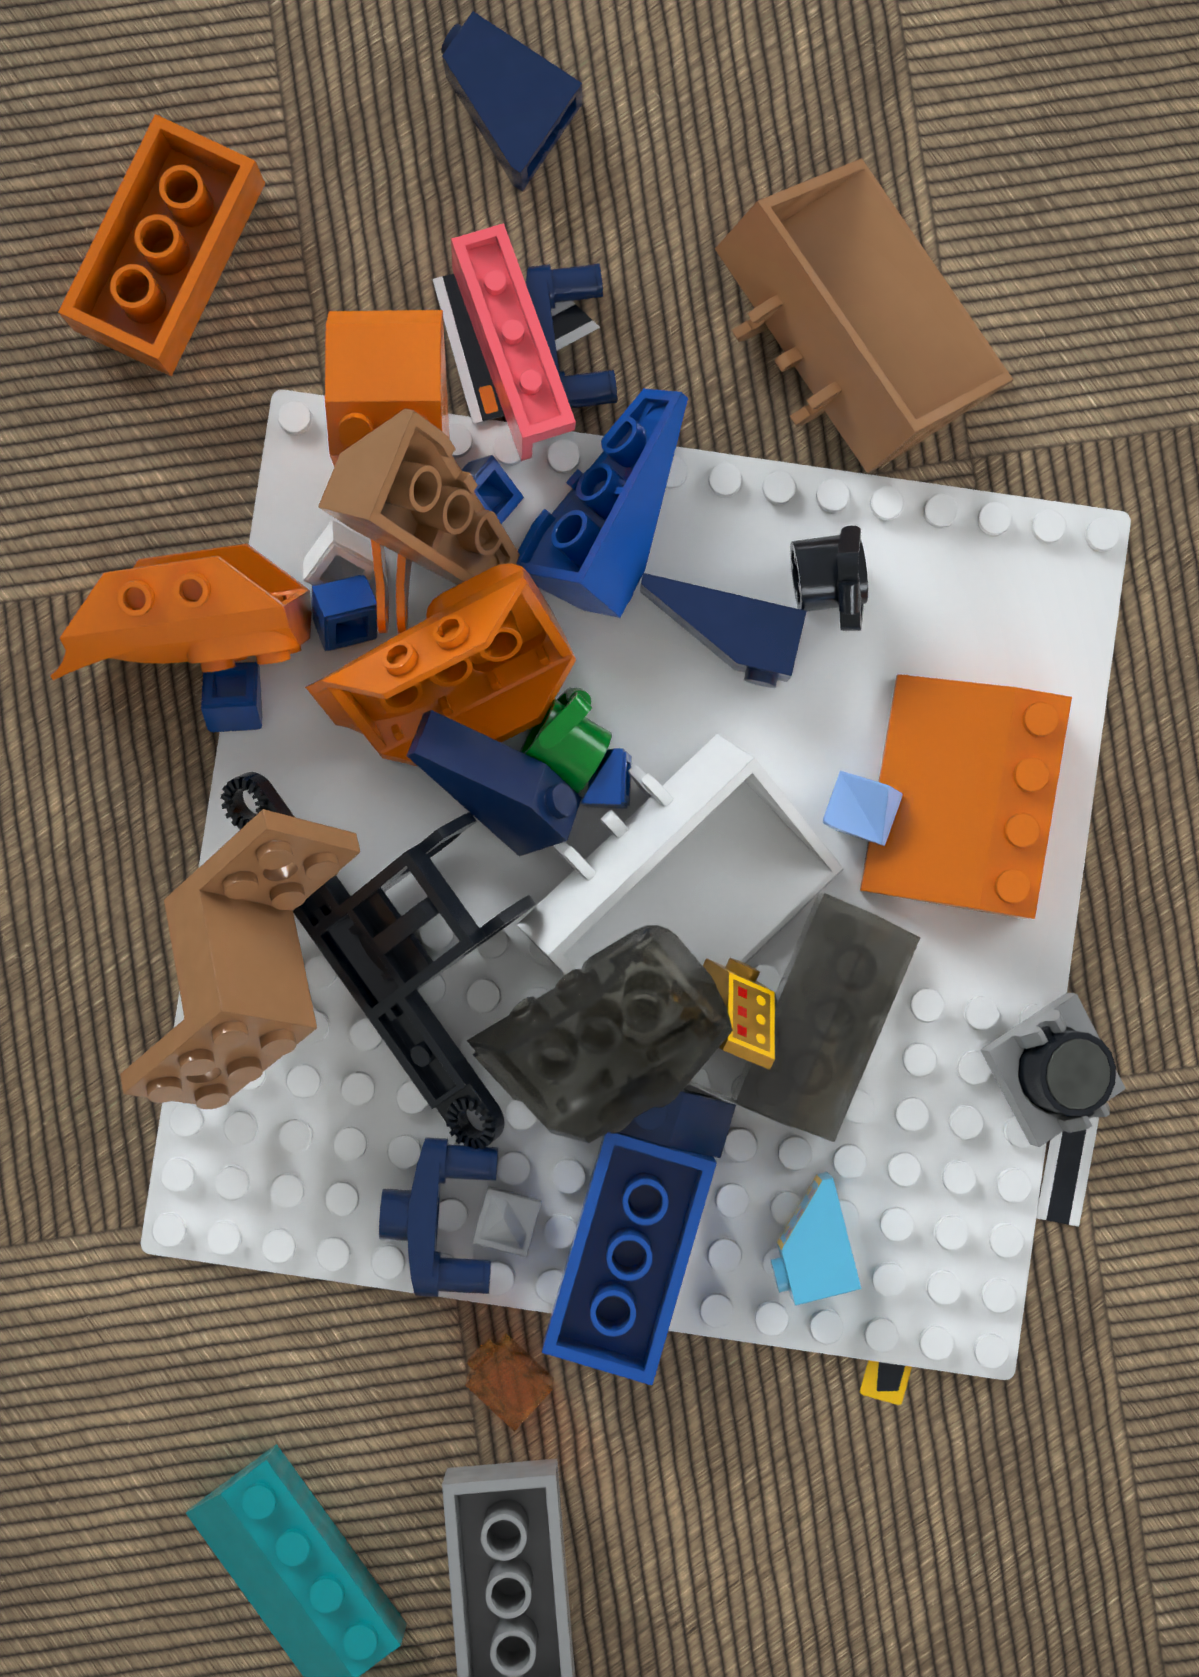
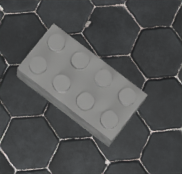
[442,1459,575,1677]

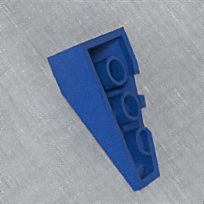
[516,388,688,618]

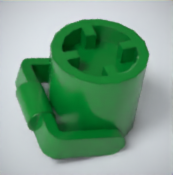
[520,687,612,793]

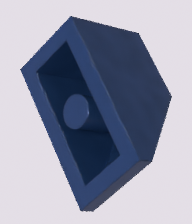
[614,1072,736,1158]

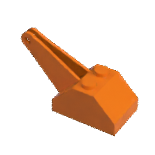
[325,310,450,633]

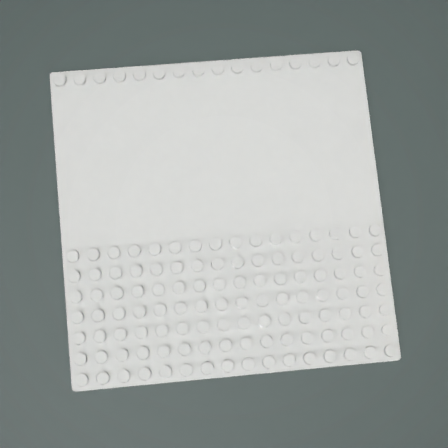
[141,390,1131,1380]

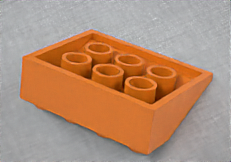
[860,674,1072,919]

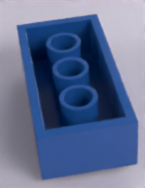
[542,1125,717,1385]

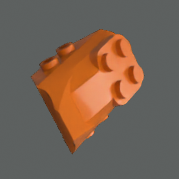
[50,543,312,681]
[305,564,576,766]

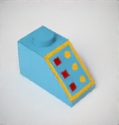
[771,1172,861,1306]

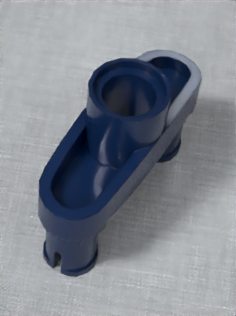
[526,263,618,409]
[379,1138,498,1297]

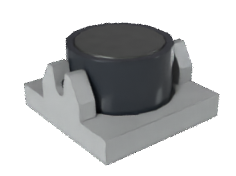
[980,993,1126,1147]

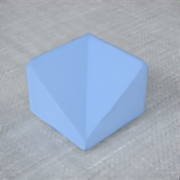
[823,771,903,846]

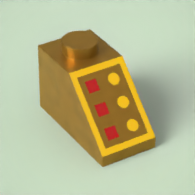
[678,957,775,1070]

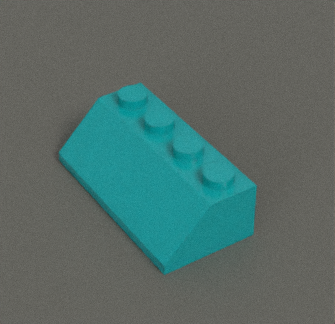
[186,1444,407,1677]

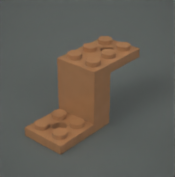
[120,809,360,1110]

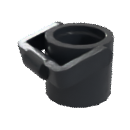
[790,525,868,631]

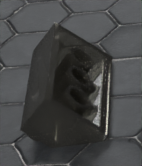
[731,893,921,1142]

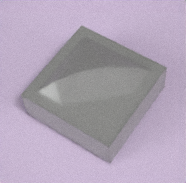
[473,1186,542,1257]

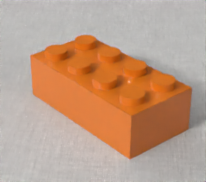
[58,114,265,377]

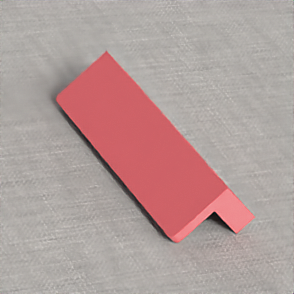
[451,223,576,461]

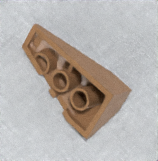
[318,409,520,585]

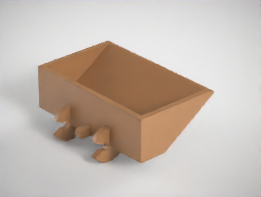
[715,158,1013,474]

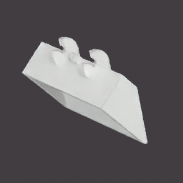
[517,734,843,1060]

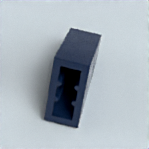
[441,11,582,192]

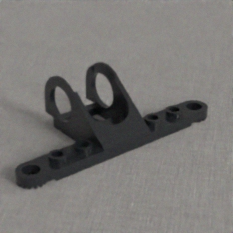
[220,772,536,1149]

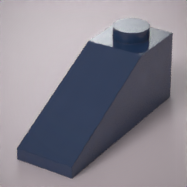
[640,573,807,688]
[407,710,582,857]

